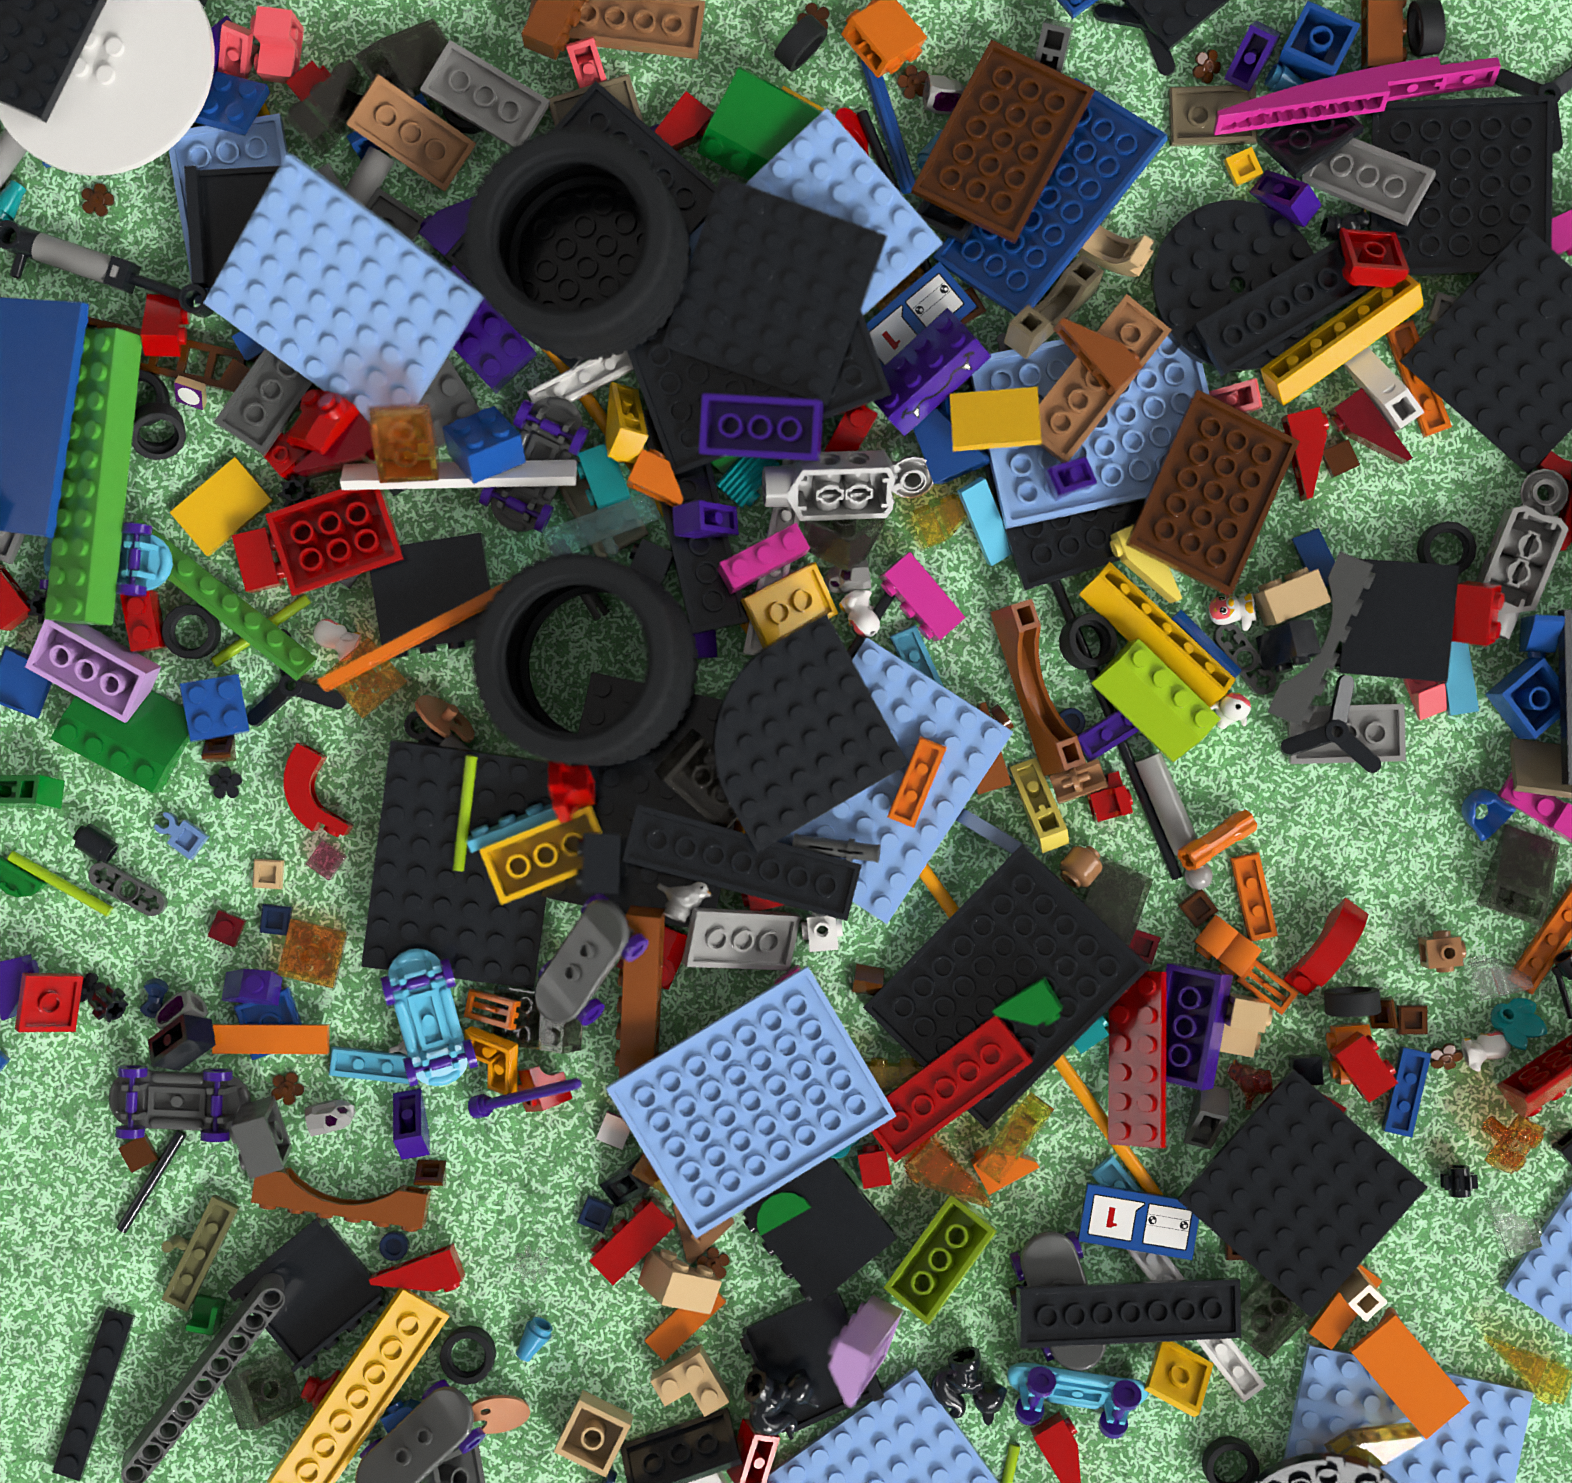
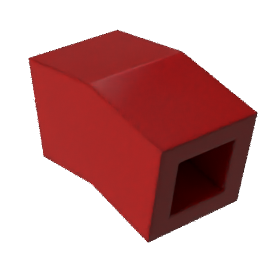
[1536,451,1572,482]

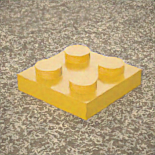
[1144,1341,1214,1417]

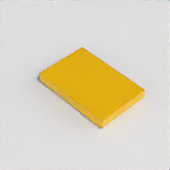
[950,387,1041,451]
[170,457,274,557]
[740,562,839,648]

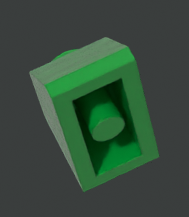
[993,977,1063,1026]

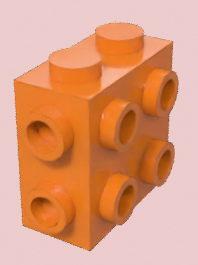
[841,0,927,78]

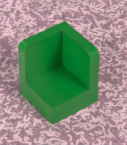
[185,1294,226,1336]

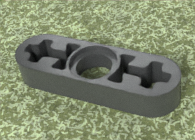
[1213,623,1276,695]
[88,862,168,916]

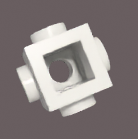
[801,912,843,952]

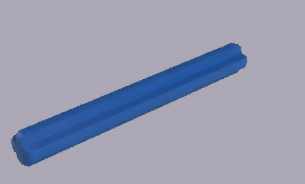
[861,60,916,194]

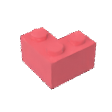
[250,6,304,84]

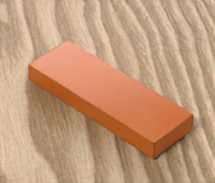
[887,736,947,828]
[1230,852,1278,942]
[1306,1264,1382,1350]
[645,1292,726,1361]

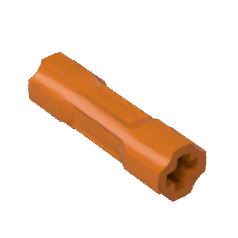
[1177,809,1257,871]

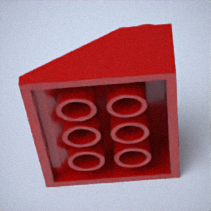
[265,489,404,596]
[1497,1034,1572,1118]

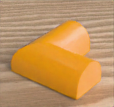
[464,1026,518,1095]

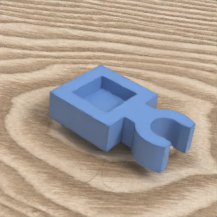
[154,812,210,860]

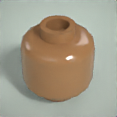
[1059,846,1103,889]

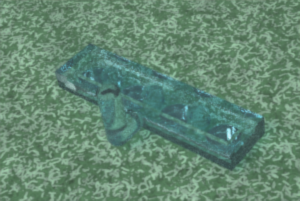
[542,494,661,558]

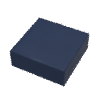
[259,904,293,936]
[577,1194,615,1233]

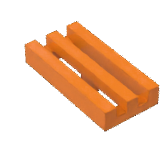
[1235,959,1299,1015]
[464,989,521,1030]

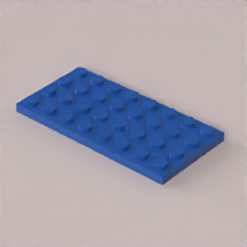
[933,78,1168,316]

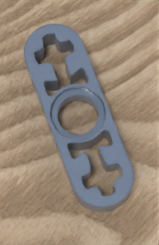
[956,808,1032,854]

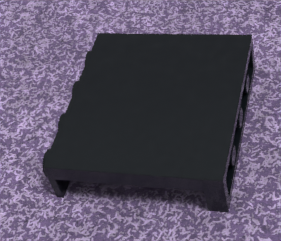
[184,166,280,288]
[370,533,491,658]
[1335,559,1459,683]
[743,1157,897,1305]
[227,1217,387,1372]
[740,1289,884,1440]

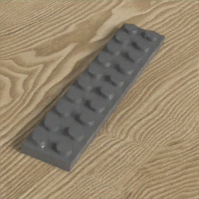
[214,188,425,456]

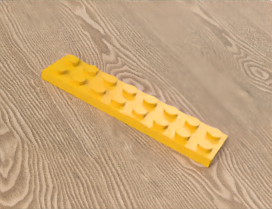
[266,1288,450,1483]

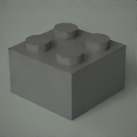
[229,1095,292,1179]

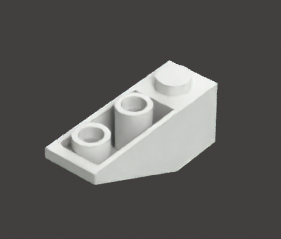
[1343,347,1424,432]

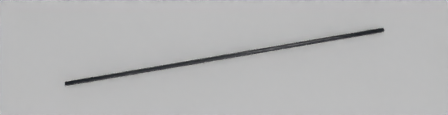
[857,110,1183,880]

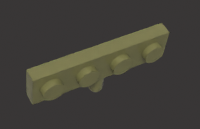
[161,1194,240,1312]

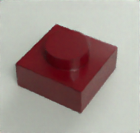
[207,909,247,947]
[1127,928,1161,965]

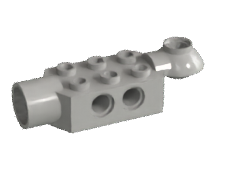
[762,450,934,521]
[1475,469,1569,640]

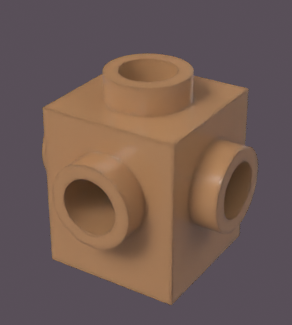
[1418,930,1466,973]

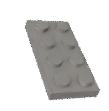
[420,40,551,147]
[1302,138,1436,226]
[1287,704,1406,764]
[682,907,801,971]

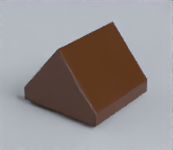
[201,736,236,763]
[851,963,885,996]
[1370,996,1398,1029]
[414,1160,446,1186]

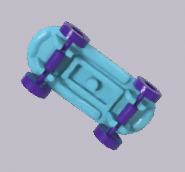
[39,523,173,596]
[380,948,478,1087]
[1007,1362,1149,1439]

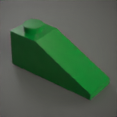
[0,775,65,809]

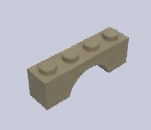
[1004,254,1104,359]

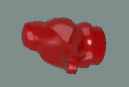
[300,1369,341,1411]

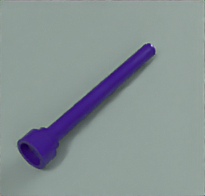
[468,1078,582,1119]

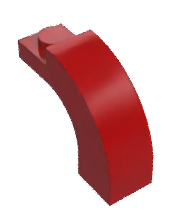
[283,743,354,837]
[1283,897,1369,996]

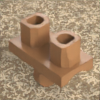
[1049,759,1108,804]

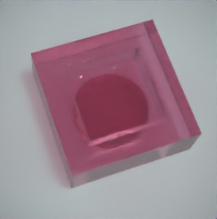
[306,840,347,881]

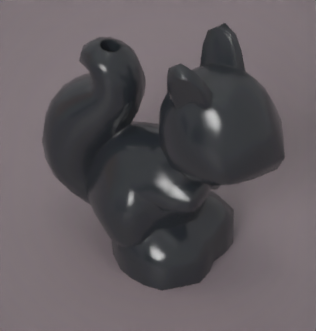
[931,1346,1007,1426]
[744,1368,821,1436]

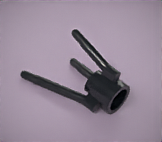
[1551,949,1572,1019]

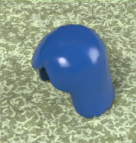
[1461,788,1516,841]

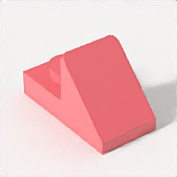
[218,20,260,79]
[566,36,607,89]
[1209,378,1263,414]
[1403,679,1447,720]

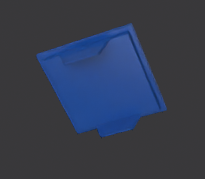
[0,646,52,719]

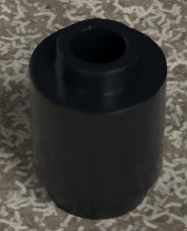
[73,823,119,864]

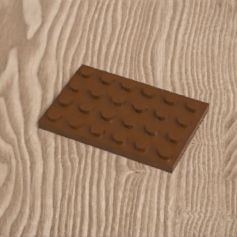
[911,39,1095,244]
[1125,389,1300,596]

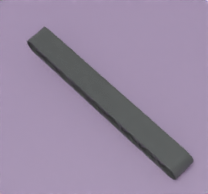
[121,1273,285,1483]

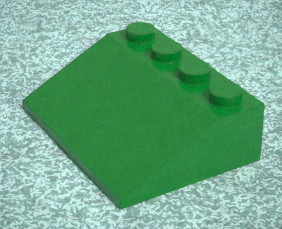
[697,67,842,181]
[50,690,190,793]

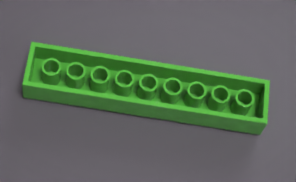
[45,328,142,626]

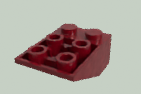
[293,412,392,479]

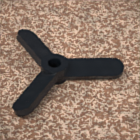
[1093,4,1176,76]
[1495,66,1572,154]
[247,629,347,727]
[1280,675,1381,773]

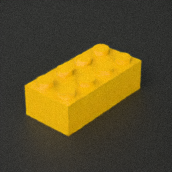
[480,806,602,905]

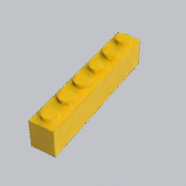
[1260,274,1424,406]
[1079,562,1236,707]

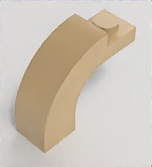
[1078,225,1154,277]
[1337,1267,1387,1321]

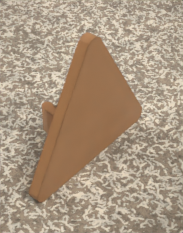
[673,1203,734,1264]

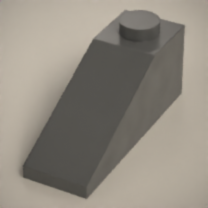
[1035,18,1074,74]

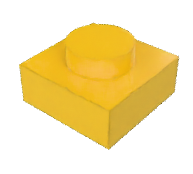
[1223,147,1263,187]

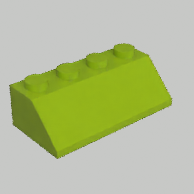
[1091,639,1221,762]
[883,1194,997,1325]

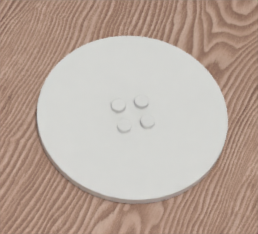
[0,0,214,176]

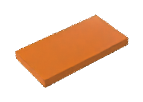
[1349,1312,1470,1440]

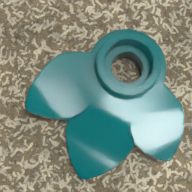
[1490,998,1548,1050]

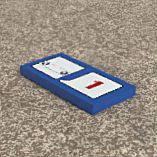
[866,261,976,367]
[1077,1183,1199,1260]

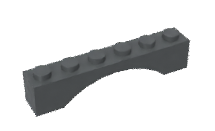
[1267,551,1376,726]

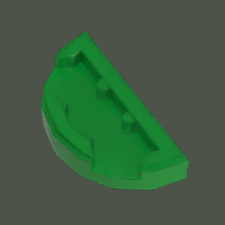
[0,855,47,897]
[757,1191,811,1236]

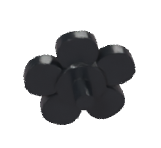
[209,767,243,799]
[80,972,106,1003]

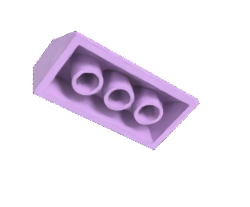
[25,620,162,723]
[829,1295,903,1408]

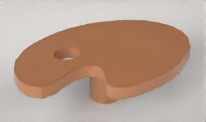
[415,695,475,743]
[471,1395,530,1434]

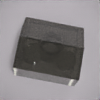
[803,518,885,572]
[223,1351,304,1430]

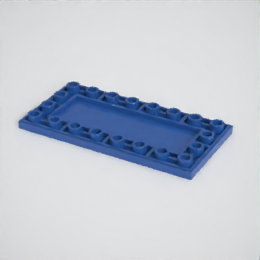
[0,297,89,538]

